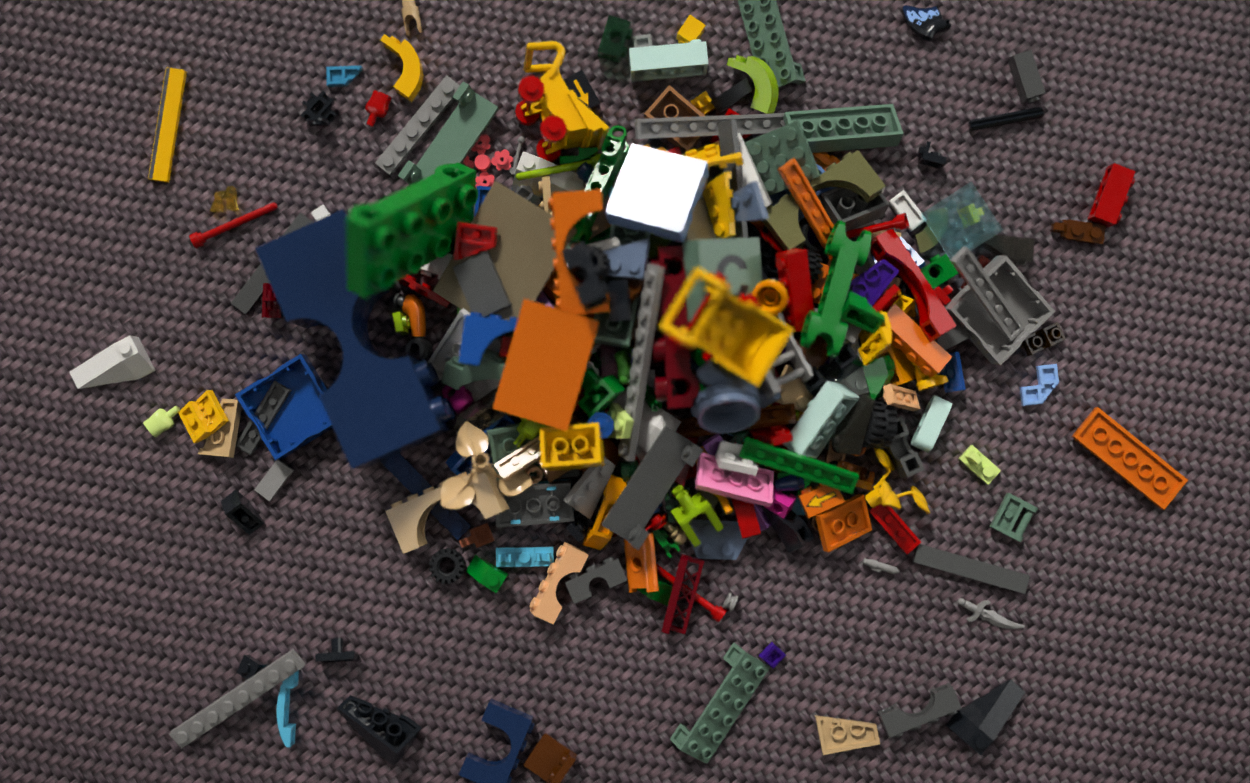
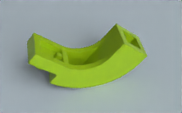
[727,55,779,114]

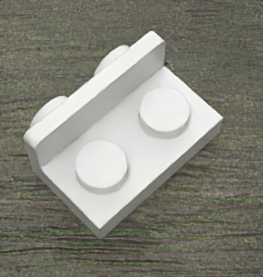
[715,441,758,476]

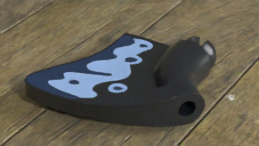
[902,5,951,41]

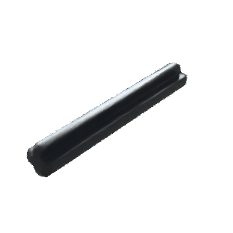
[968,107,1044,131]

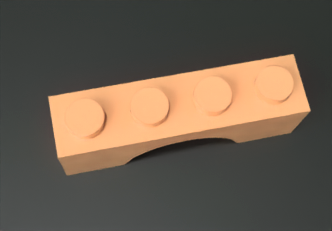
[530,542,589,625]

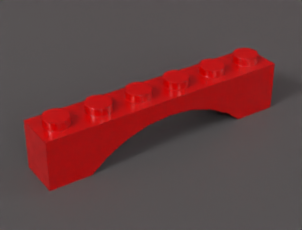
[870,228,957,342]

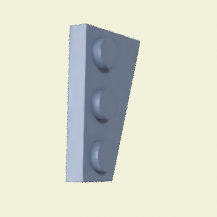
[730,181,769,222]

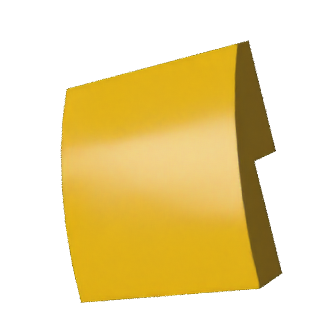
[858,311,892,366]
[178,390,229,443]

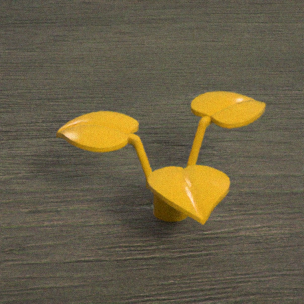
[865,448,931,515]

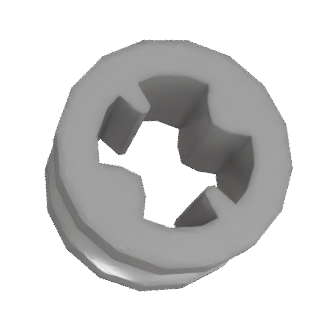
[723,592,738,612]

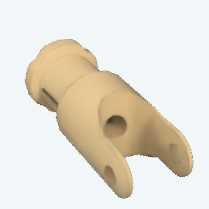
[401,0,422,36]

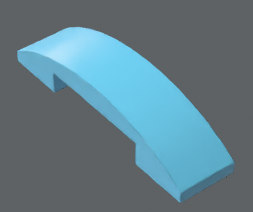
[277,670,299,748]

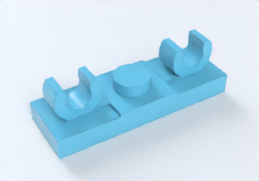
[496,546,554,567]

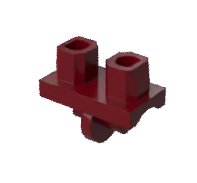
[262,283,283,318]

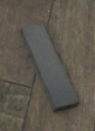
[236,380,292,456]

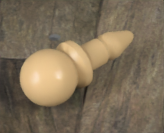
[663,520,687,545]

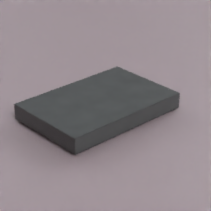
[453,250,512,317]

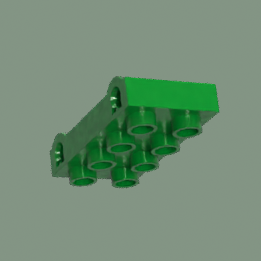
[346,162,478,299]

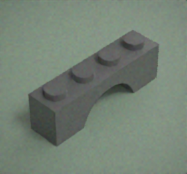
[877,683,962,738]

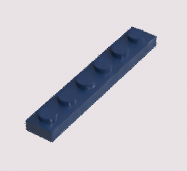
[381,453,471,540]

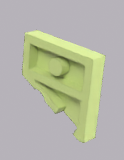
[607,403,634,438]

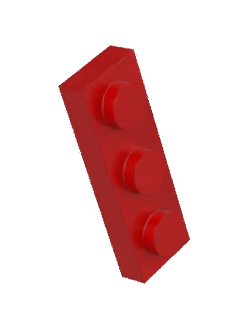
[868,503,921,555]

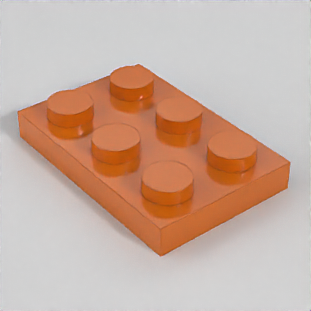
[815,494,872,552]

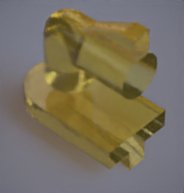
[210,186,238,213]

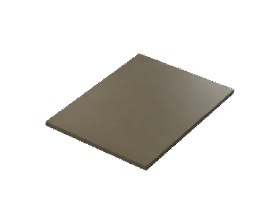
[433,181,577,338]

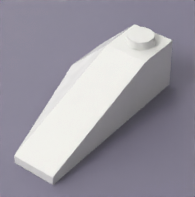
[511,151,585,198]

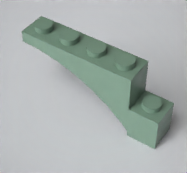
[441,348,507,390]

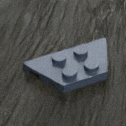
[689,519,748,560]

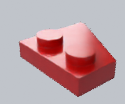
[454,222,498,260]

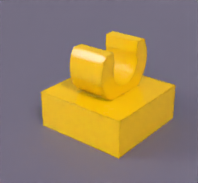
[690,91,715,115]

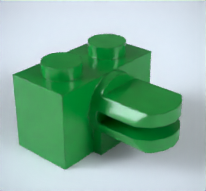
[578,368,625,418]

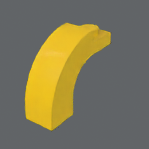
[380,34,423,103]

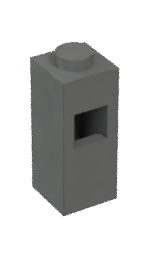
[1008,50,1045,104]

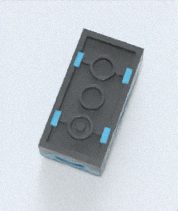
[495,478,575,528]

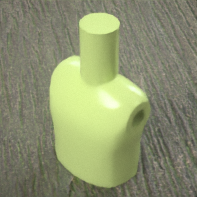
[143,406,180,438]

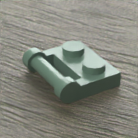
[989,493,1038,543]

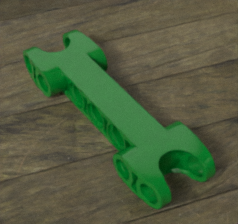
[567,125,629,249]
[801,220,871,358]

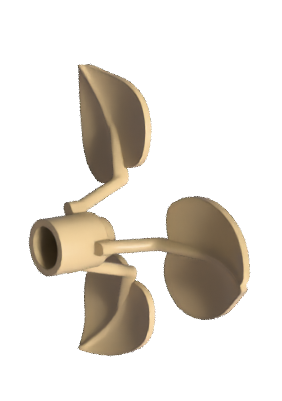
[441,421,532,509]

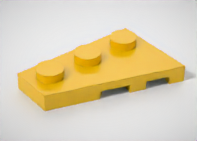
[702,171,736,239]

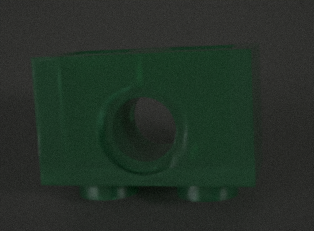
[598,15,633,63]

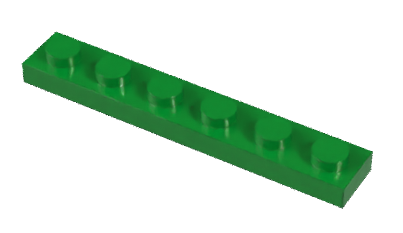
[739,437,859,494]

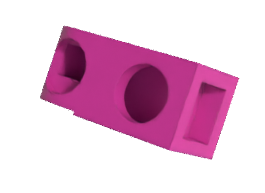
[764,485,797,519]

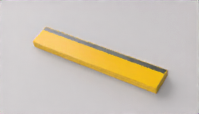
[148,67,187,183]

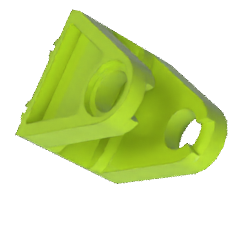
[671,485,724,548]

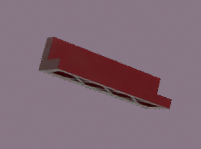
[661,554,705,634]

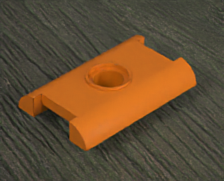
[624,532,659,593]

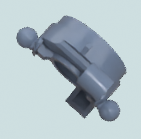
[691,358,780,433]

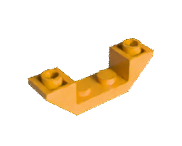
[583,475,627,550]

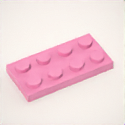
[695,453,774,507]

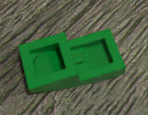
[560,147,598,165]

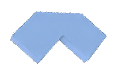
[1019,364,1059,406]

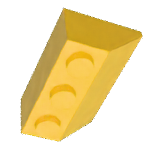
[540,423,605,471]

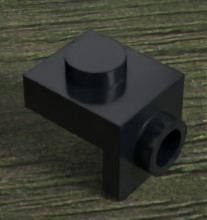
[236,655,270,679]

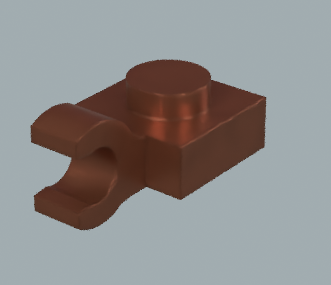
[459,523,495,548]

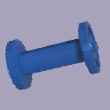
[586,413,614,439]

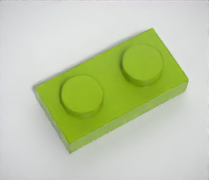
[392,312,411,335]

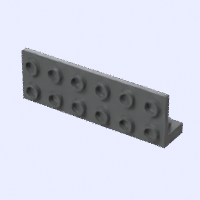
[602,426,703,550]

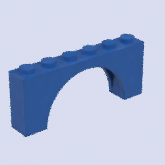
[459,312,518,367]

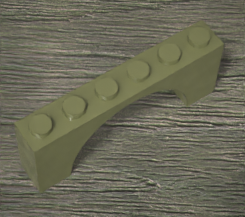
[761,150,886,251]

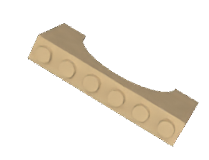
[385,468,509,554]

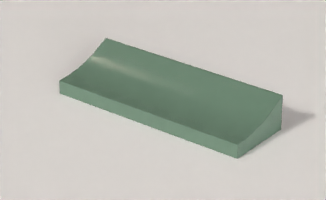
[783,104,904,153]

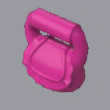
[442,385,473,414]

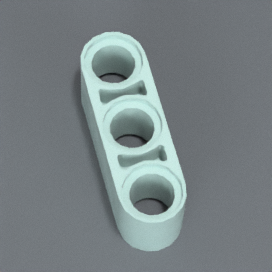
[911,395,952,453]

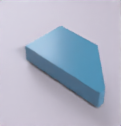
[326,66,363,87]

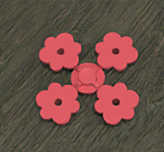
[462,135,513,188]

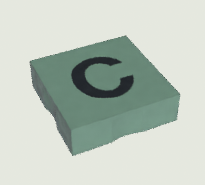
[683,237,762,323]

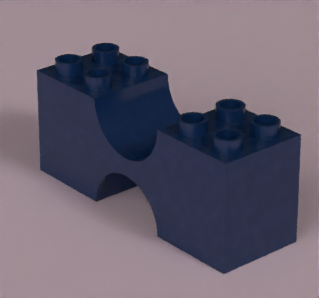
[255,209,456,469]

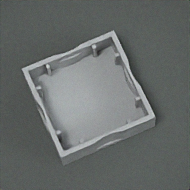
[944,255,1055,365]

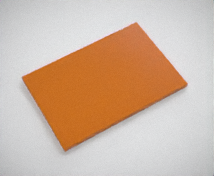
[493,299,600,431]

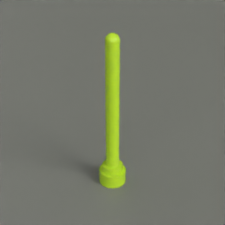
[515,154,601,181]

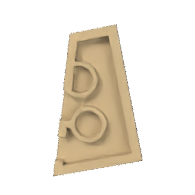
[538,175,553,216]
[198,399,242,458]
[815,715,880,755]

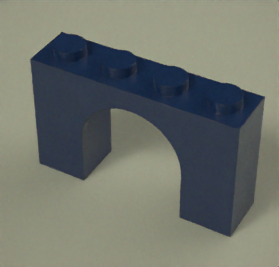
[459,699,535,783]

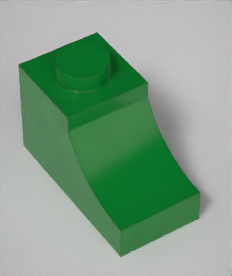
[841,291,885,334]

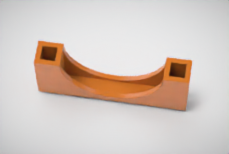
[549,189,610,314]

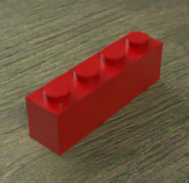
[776,248,814,332]

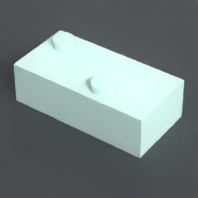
[629,39,708,82]
[782,381,860,459]

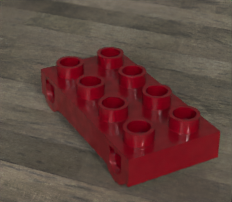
[648,246,699,410]

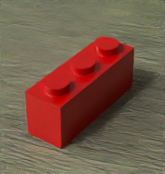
[1087,163,1136,228]

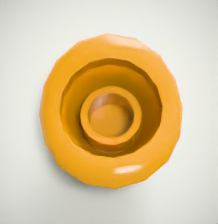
[752,279,788,316]

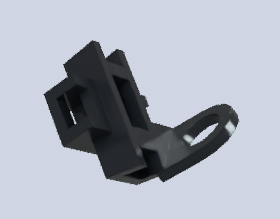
[300,90,338,126]

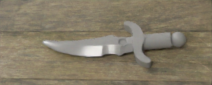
[957,598,1025,629]

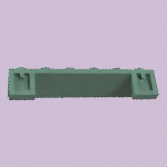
[738,0,806,88]
[398,81,499,186]
[670,642,770,764]

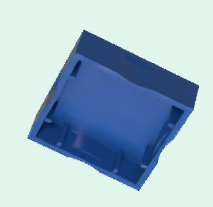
[235,354,333,460]

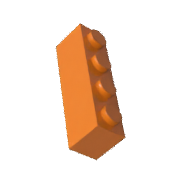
[886,304,952,378]

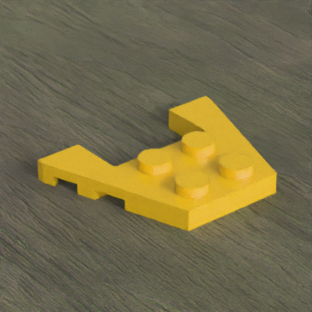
[682,141,744,170]

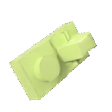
[958,445,1001,485]

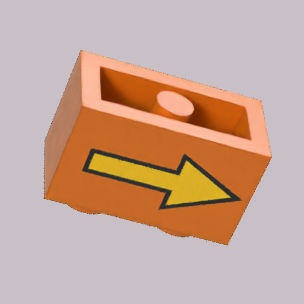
[797,483,845,518]

